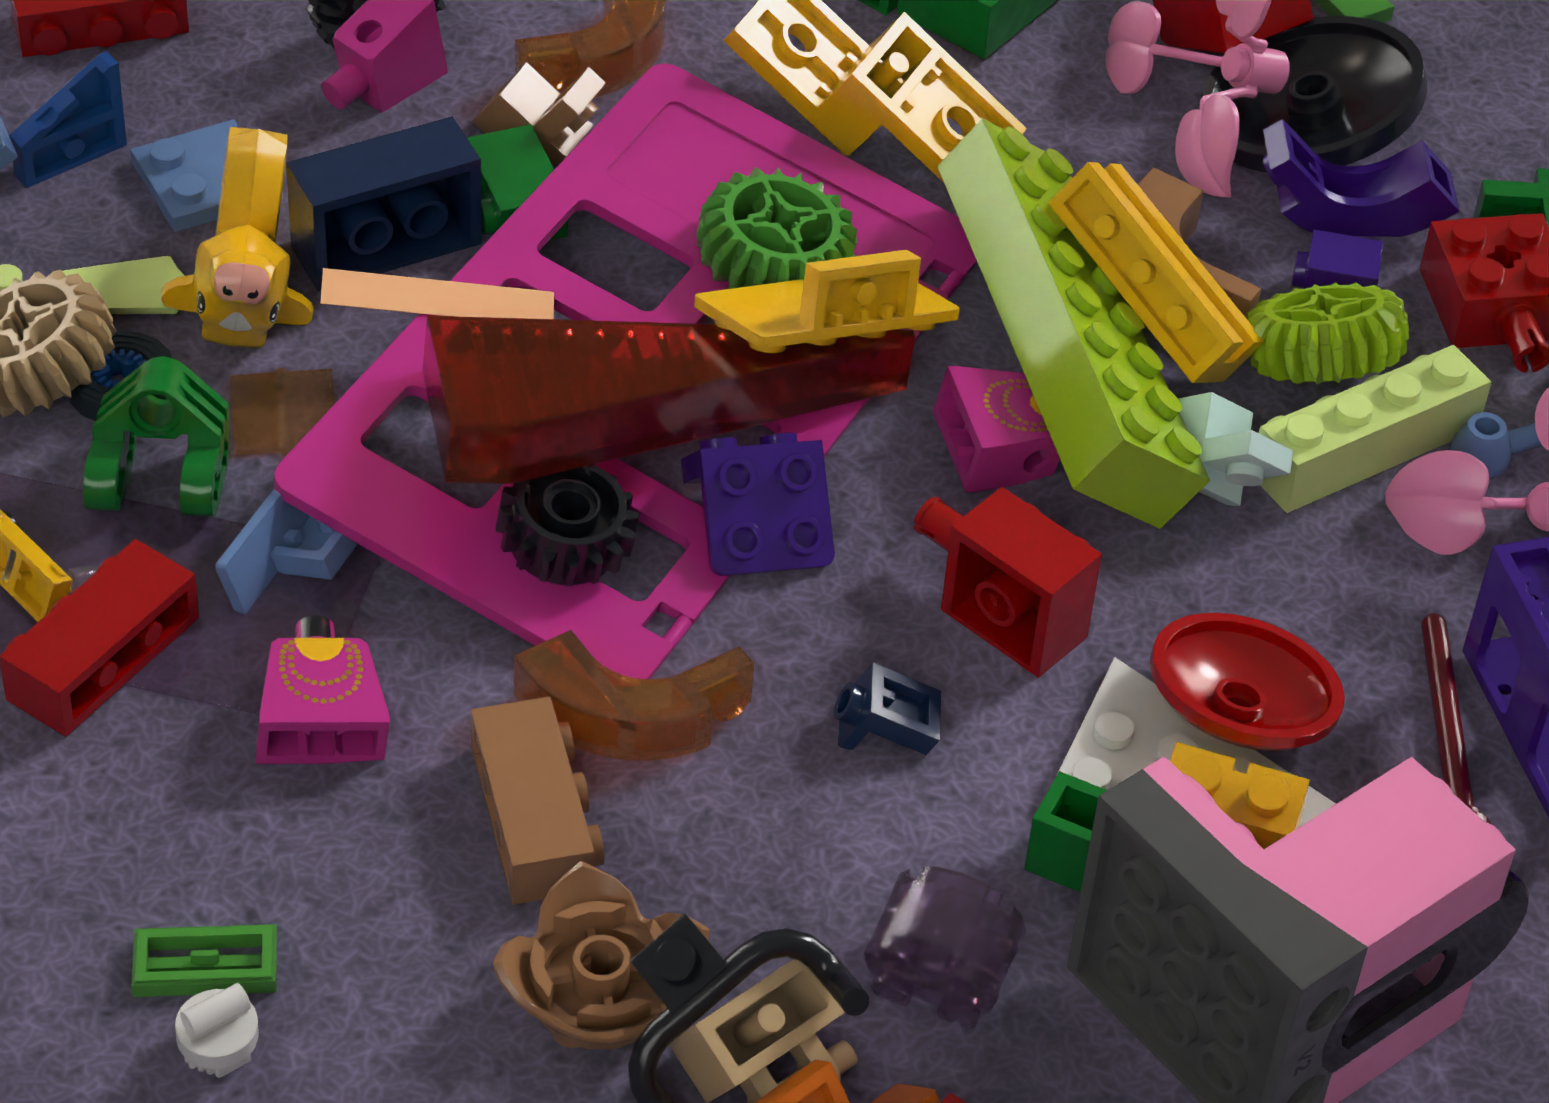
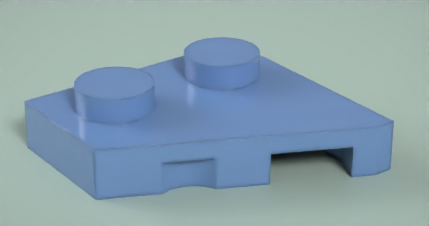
[130,119,238,232]

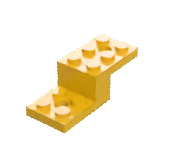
[723,0,1027,183]

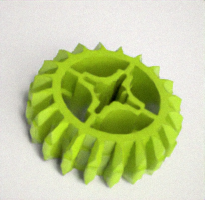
[1247,282,1409,385]

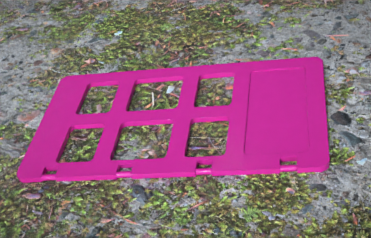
[273,64,978,692]

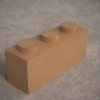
[471,696,605,905]

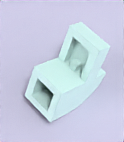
[1178,392,1293,506]

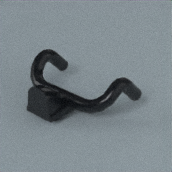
[628,914,870,1103]

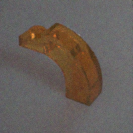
[515,0,666,98]
[514,630,754,761]

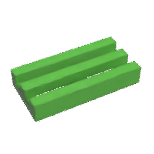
[131,924,278,997]

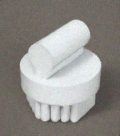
[175,983,259,1078]

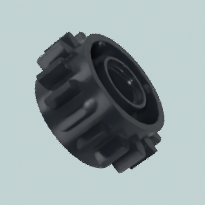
[495,458,639,586]

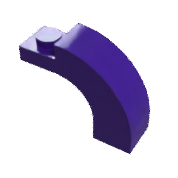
[1263,119,1460,237]

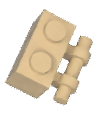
[669,959,858,1103]

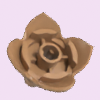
[493,861,710,1049]

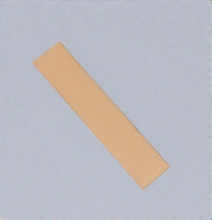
[320,268,554,327]

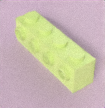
[1259,344,1492,513]

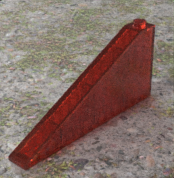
[422,316,915,484]

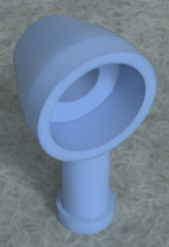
[1449,412,1542,478]

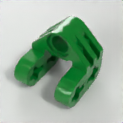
[83,356,230,517]

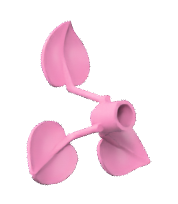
[1105,0,1290,198]
[1385,387,1549,555]

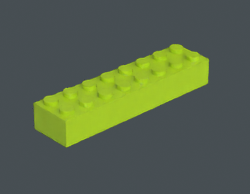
[937,118,1211,529]

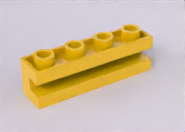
[1048,162,1265,383]

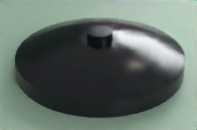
[1201,16,1427,173]

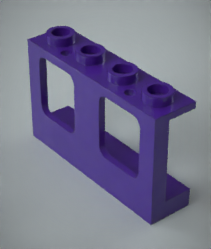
[1462,537,1549,818]

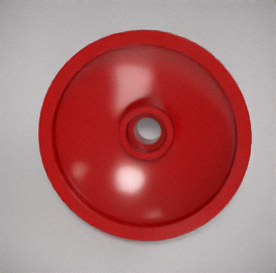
[1150,613,1345,751]

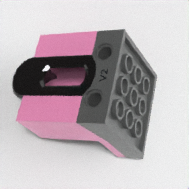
[1067,756,1529,1103]

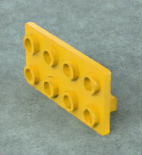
[694,250,960,353]

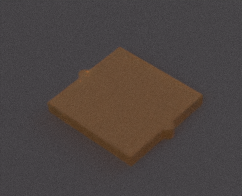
[230,368,335,456]

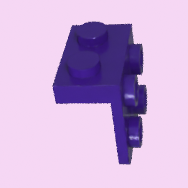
[681,433,835,576]

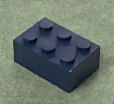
[286,116,482,292]

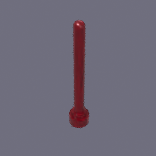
[1421,613,1491,824]

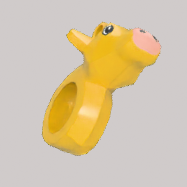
[161,127,314,348]

